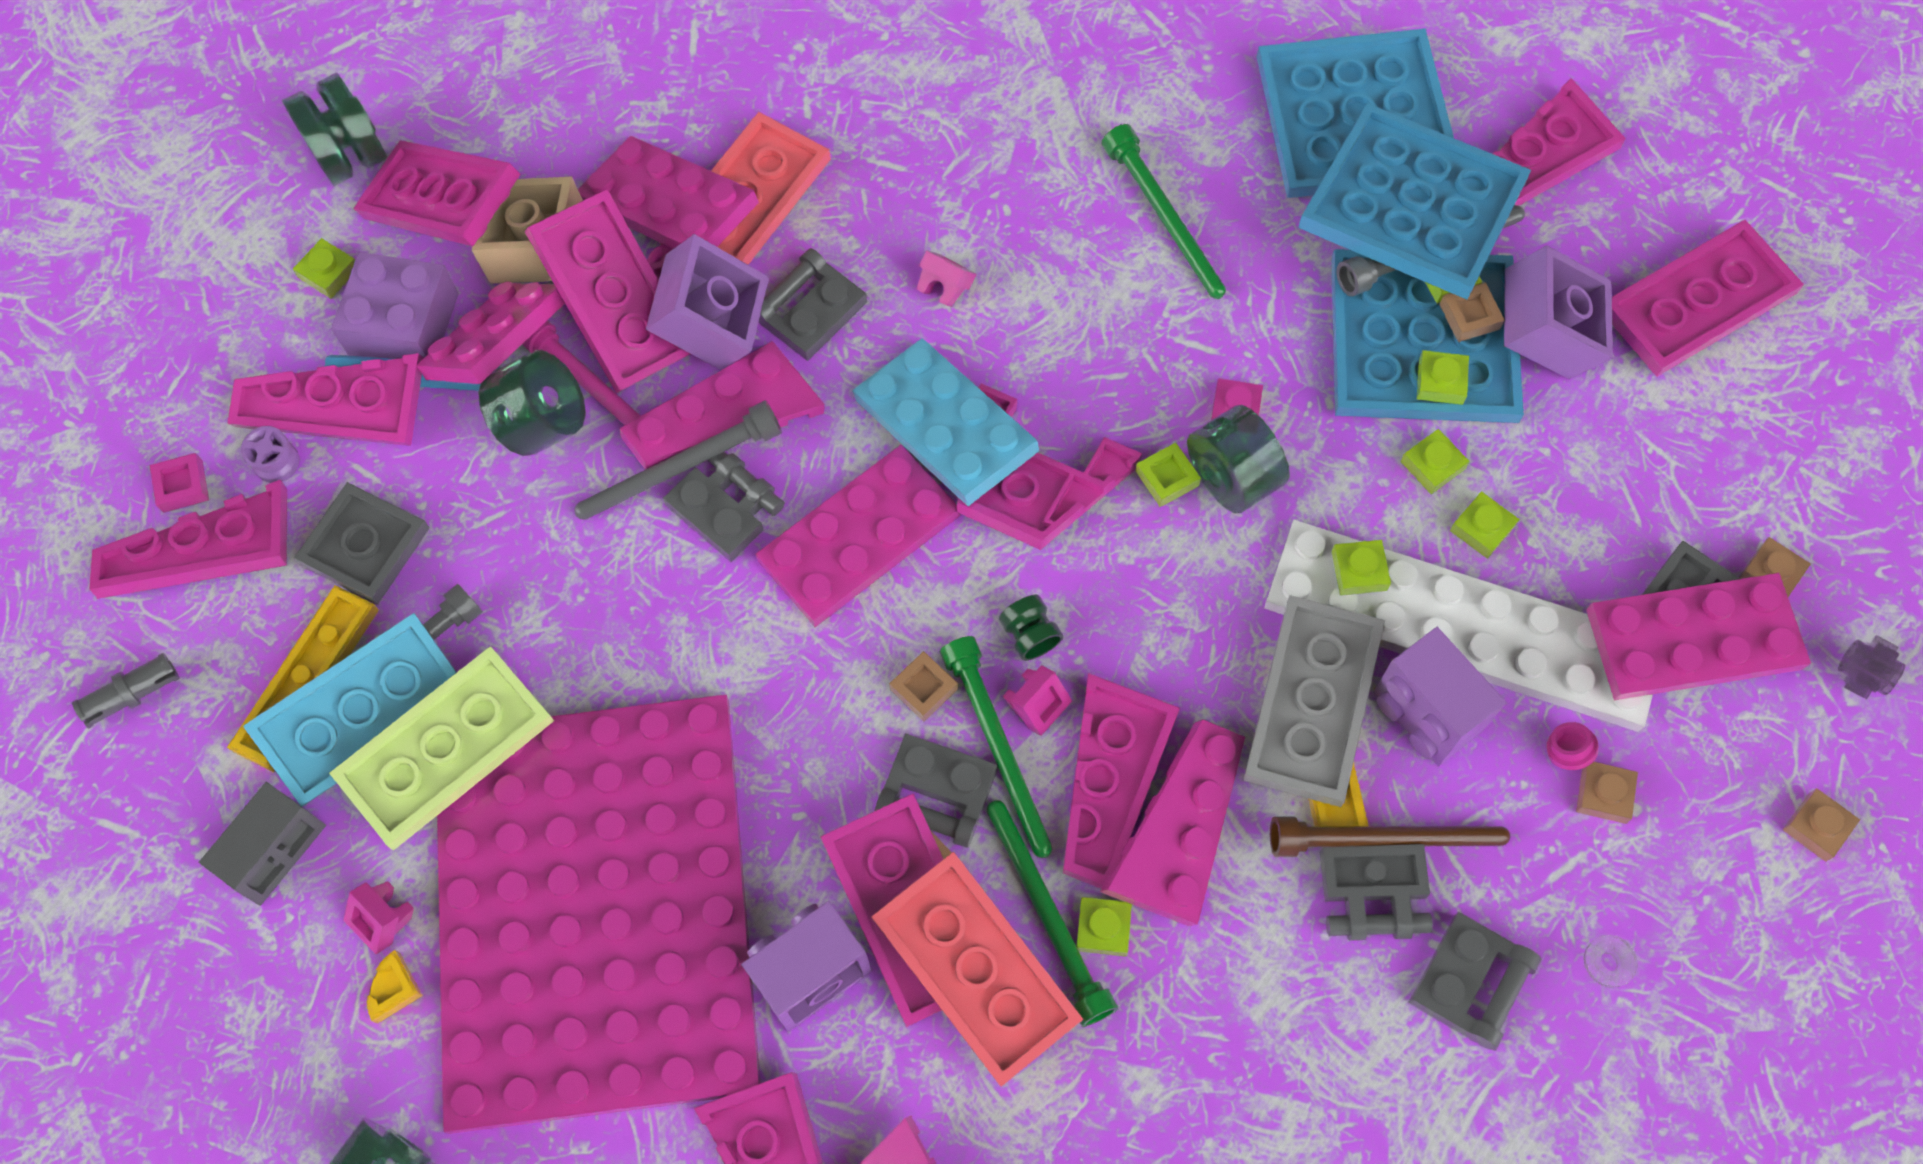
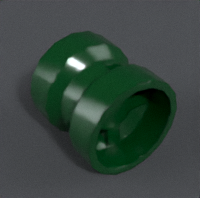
[999,594,1064,661]

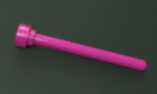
[522,320,641,425]

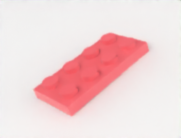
[661,112,831,265]
[871,852,1083,1087]

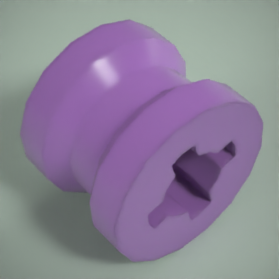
[241,426,300,483]

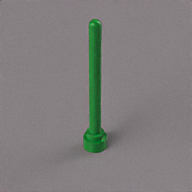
[1101,124,1226,299]
[939,636,1052,858]
[987,800,1119,1027]

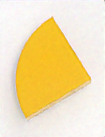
[367,950,423,1024]

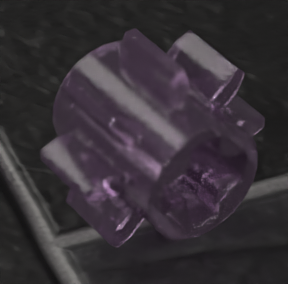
[1838,635,1905,699]

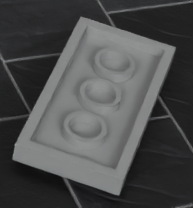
[1243,595,1385,807]

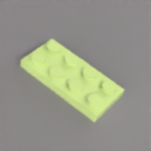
[329,646,554,851]

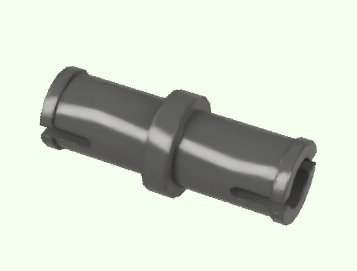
[72,653,180,729]

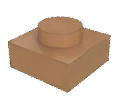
[1440,283,1505,342]
[1739,537,1811,597]
[889,651,958,722]
[1576,762,1638,824]
[1782,788,1860,862]

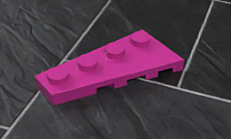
[1492,78,1626,206]
[619,341,825,470]
[227,353,424,446]
[89,479,287,599]
[1063,673,1180,889]
[1100,719,1245,926]
[694,1072,823,1164]

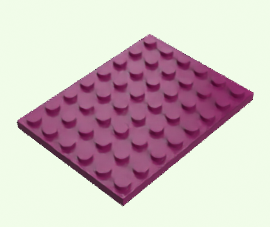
[437,694,761,1134]

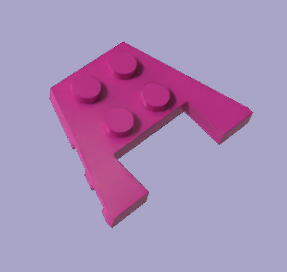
[957,383,1142,550]

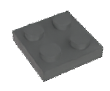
[294,482,430,605]

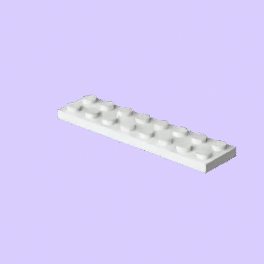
[1264,519,1653,732]

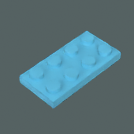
[852,338,1040,506]
[243,613,457,807]

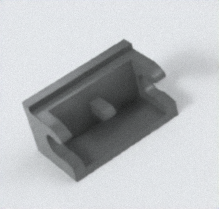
[198,781,326,906]

